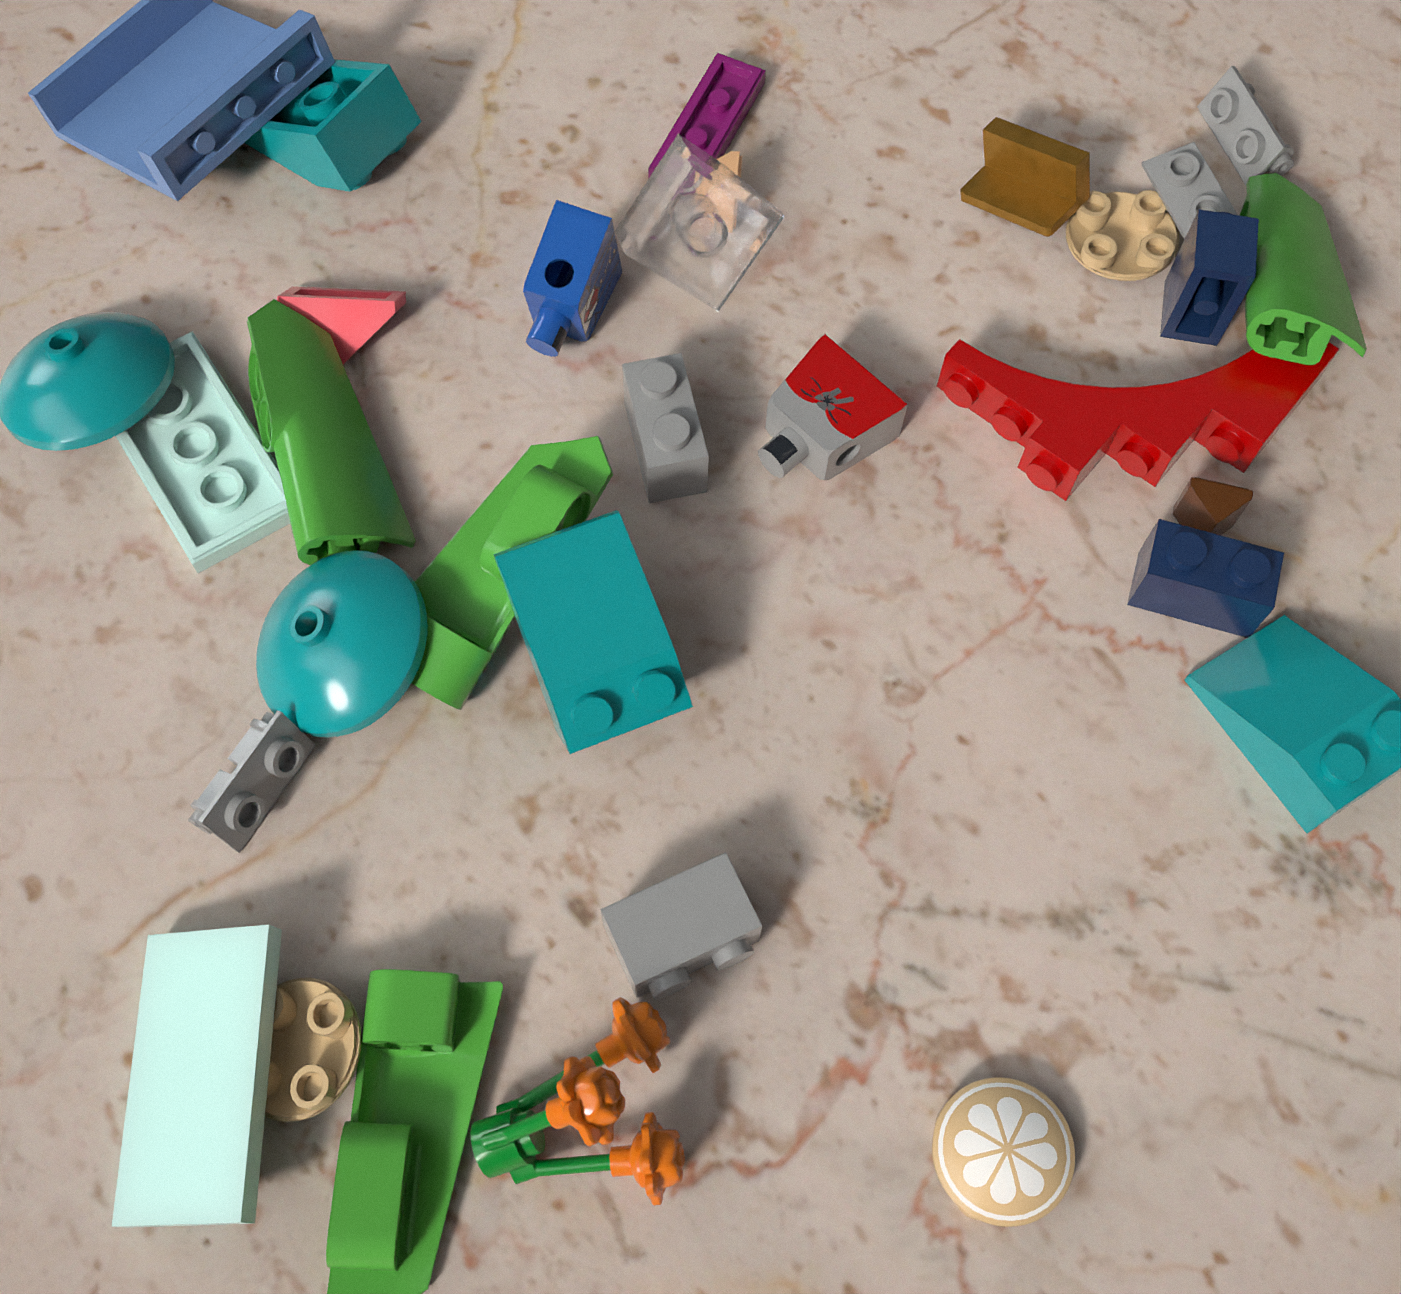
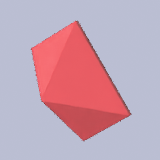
[277,286,406,364]

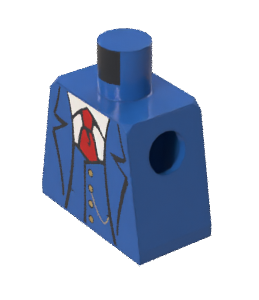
[523,200,623,357]

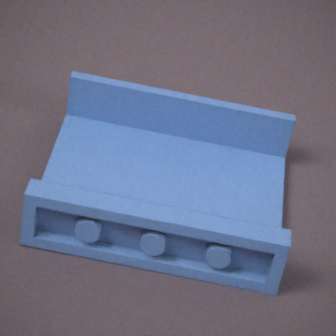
[28,0,335,201]

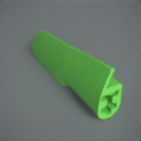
[1239,173,1367,366]
[247,299,416,565]
[412,436,613,710]
[326,969,503,1294]

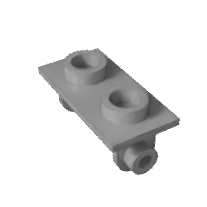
[1197,66,1294,185]
[1142,142,1238,239]
[188,710,316,853]

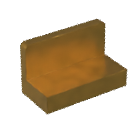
[960,117,1090,237]

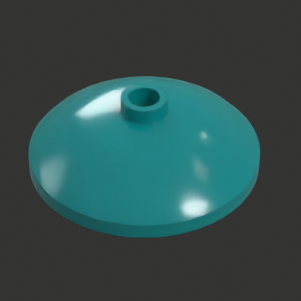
[0,312,175,451]
[256,550,427,737]

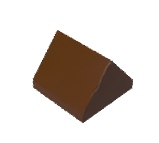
[1173,477,1253,535]

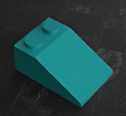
[244,59,422,192]
[493,510,693,754]
[1184,615,1401,834]

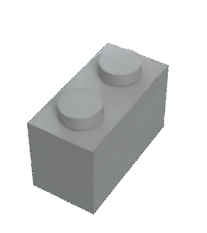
[622,353,709,503]
[600,852,762,1000]

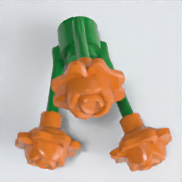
[470,997,685,1206]

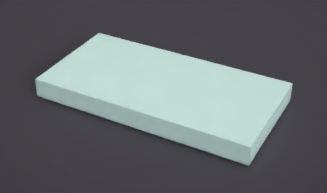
[116,331,290,573]
[112,925,282,1228]

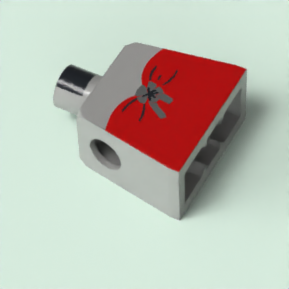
[758,334,908,480]

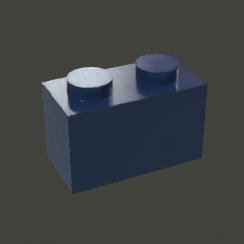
[1160,209,1259,346]
[1127,519,1284,638]

